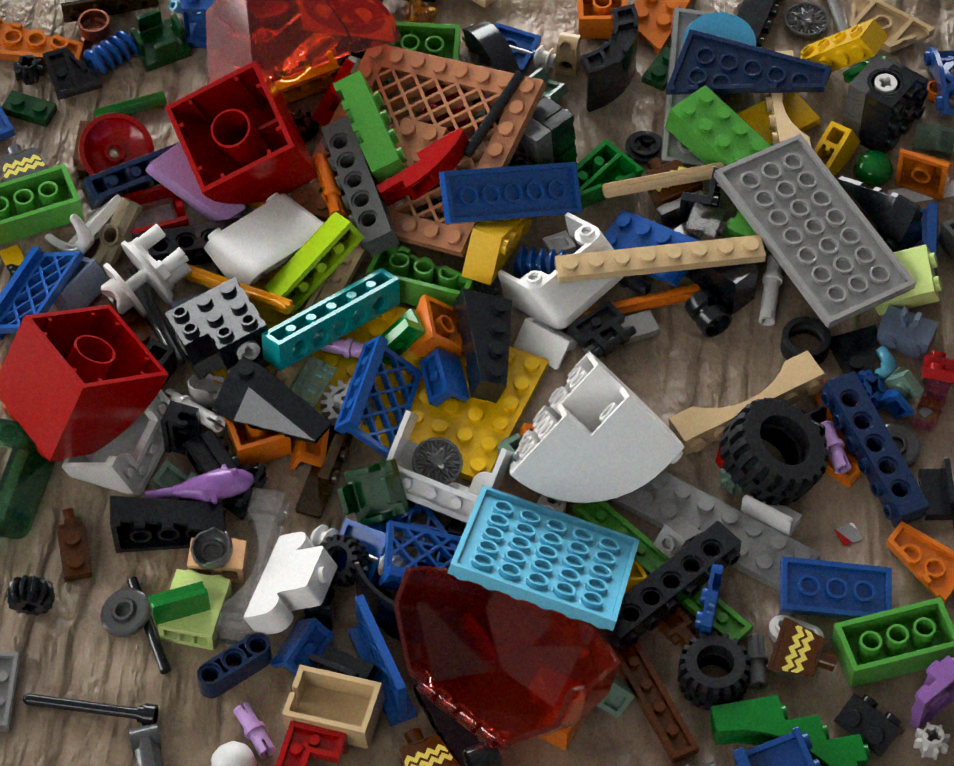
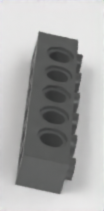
[321,115,400,257]

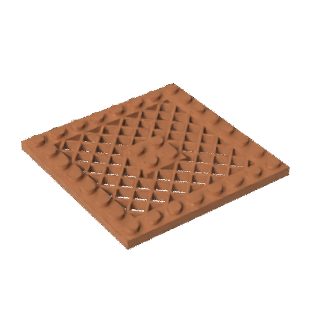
[291,41,547,258]

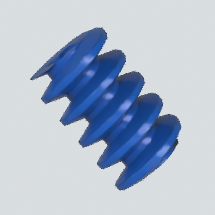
[83,30,139,77]
[513,246,566,278]

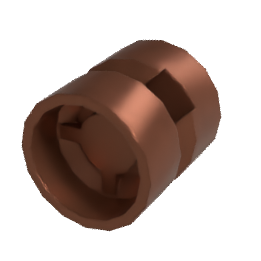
[78,9,112,50]

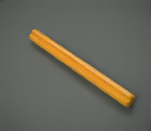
[183,264,295,315]

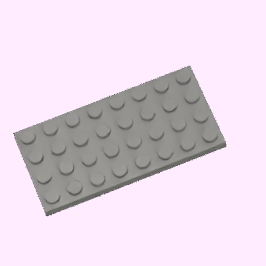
[714,133,916,329]

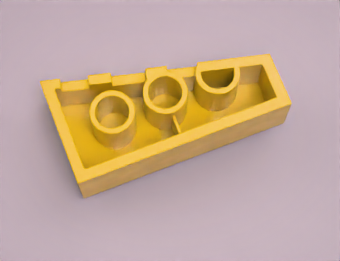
[461,218,532,286]

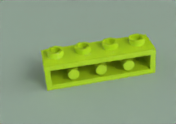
[264,211,365,314]

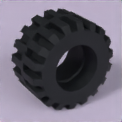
[677,632,751,711]

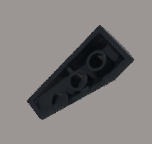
[838,176,922,252]
[212,356,332,444]

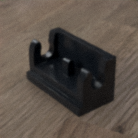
[160,400,202,455]

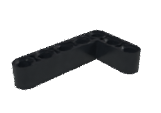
[413,674,502,766]

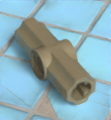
[92,197,143,277]

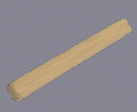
[602,162,725,198]

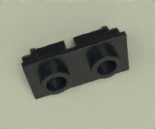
[222,462,268,520]

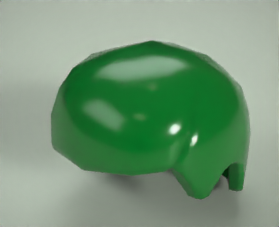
[853,150,893,187]

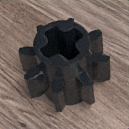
[13,55,45,85]

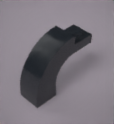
[462,21,520,73]

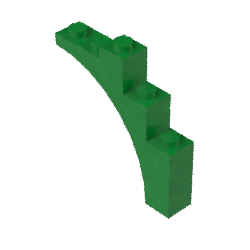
[709,695,871,766]

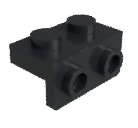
[834,694,905,757]

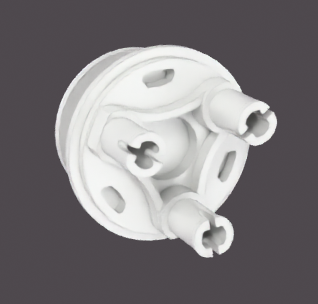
[101,224,192,317]

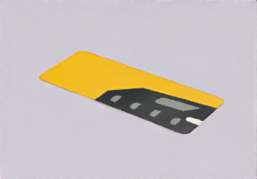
[0,245,24,277]

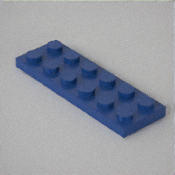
[439,162,583,225]

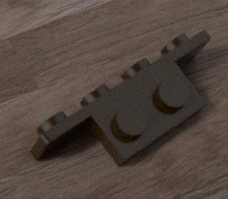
[61,0,159,23]
[295,425,354,519]

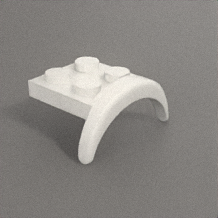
[44,194,121,255]

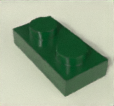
[642,45,670,91]
[1,90,57,127]

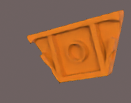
[635,0,693,55]

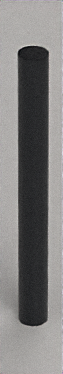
[462,71,525,158]
[127,577,171,674]

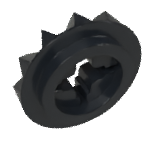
[290,109,318,142]
[625,131,662,165]

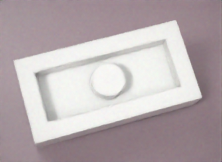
[514,317,578,369]
[741,495,802,537]

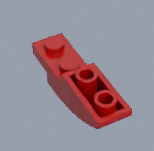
[376,127,469,206]

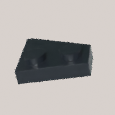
[43,47,103,100]
[830,325,877,374]

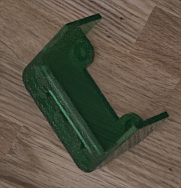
[0,418,55,539]

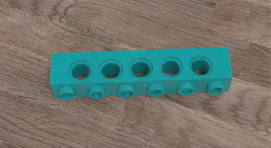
[261,268,400,371]

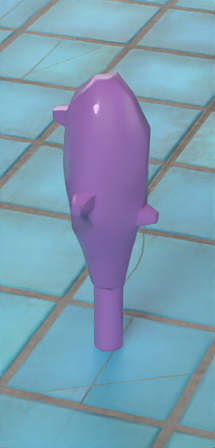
[145,464,254,504]

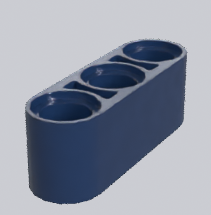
[197,633,272,698]

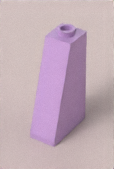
[145,142,246,222]

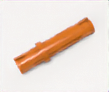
[313,152,346,217]

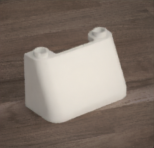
[204,192,324,286]
[61,390,170,495]

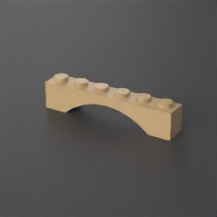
[763,50,812,148]
[669,350,824,456]

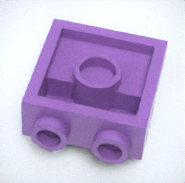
[909,655,954,730]

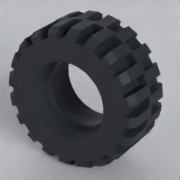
[720,398,828,506]

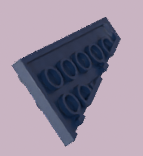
[666,29,832,95]

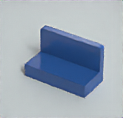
[419,347,470,407]
[270,617,335,676]

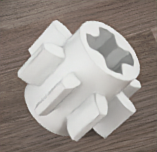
[913,722,950,760]

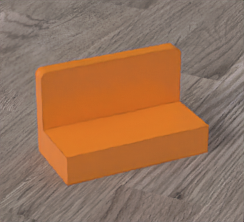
[288,429,329,471]

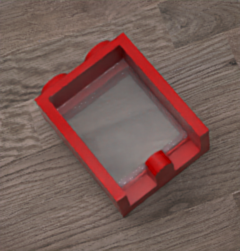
[120,185,189,241]

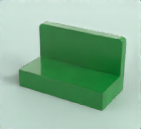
[381,309,426,365]
[148,581,211,625]

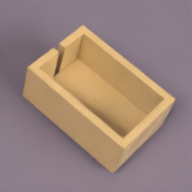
[282,665,385,749]

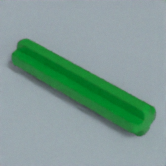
[94,91,166,118]

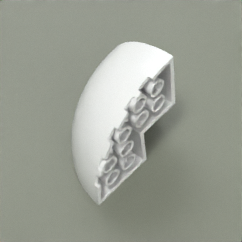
[509,351,685,503]

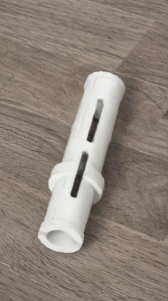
[758,254,783,326]
[165,388,226,433]

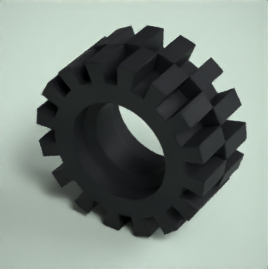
[319,534,369,586]

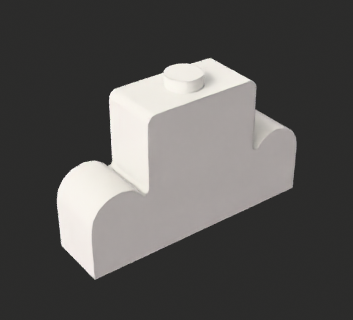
[243,532,338,635]

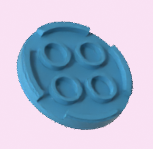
[683,12,756,46]

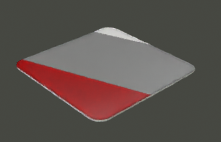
[834,523,862,546]

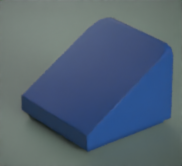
[879,389,915,420]

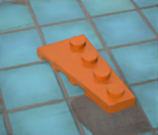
[0,18,85,64]

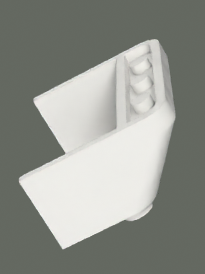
[498,212,623,329]
[386,410,513,523]

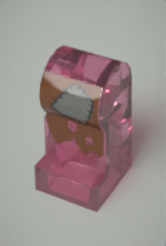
[912,378,950,433]

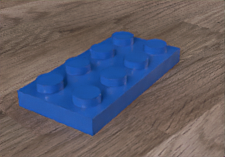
[604,209,699,287]
[779,556,892,620]

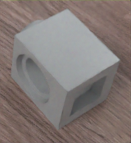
[653,516,702,558]

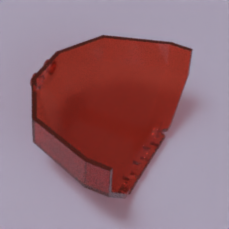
[206,0,402,85]
[393,566,621,750]

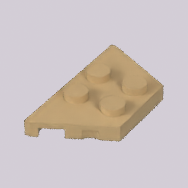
[849,0,935,53]

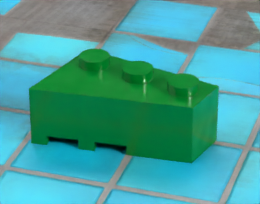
[577,139,644,209]

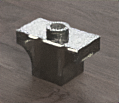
[684,202,727,241]

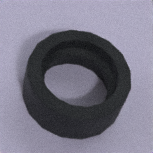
[780,316,832,365]

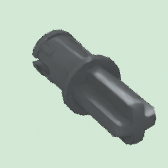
[747,633,768,690]

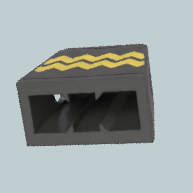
[0,144,49,182]

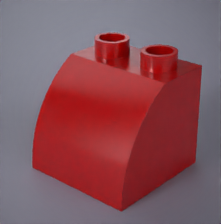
[165,60,318,204]
[0,304,169,462]

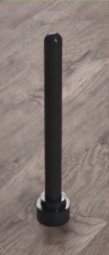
[23,693,159,726]

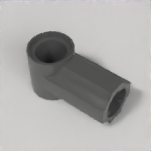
[128,723,163,766]

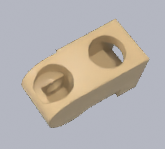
[555,32,582,77]

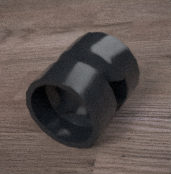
[684,288,732,338]

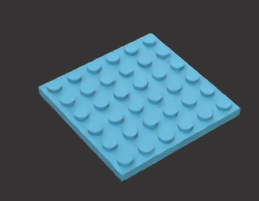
[447,485,640,631]

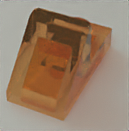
[402,0,438,23]

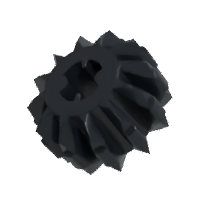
[6,575,55,616]

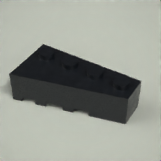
[674,222,759,315]
[453,288,512,403]
[110,496,226,553]

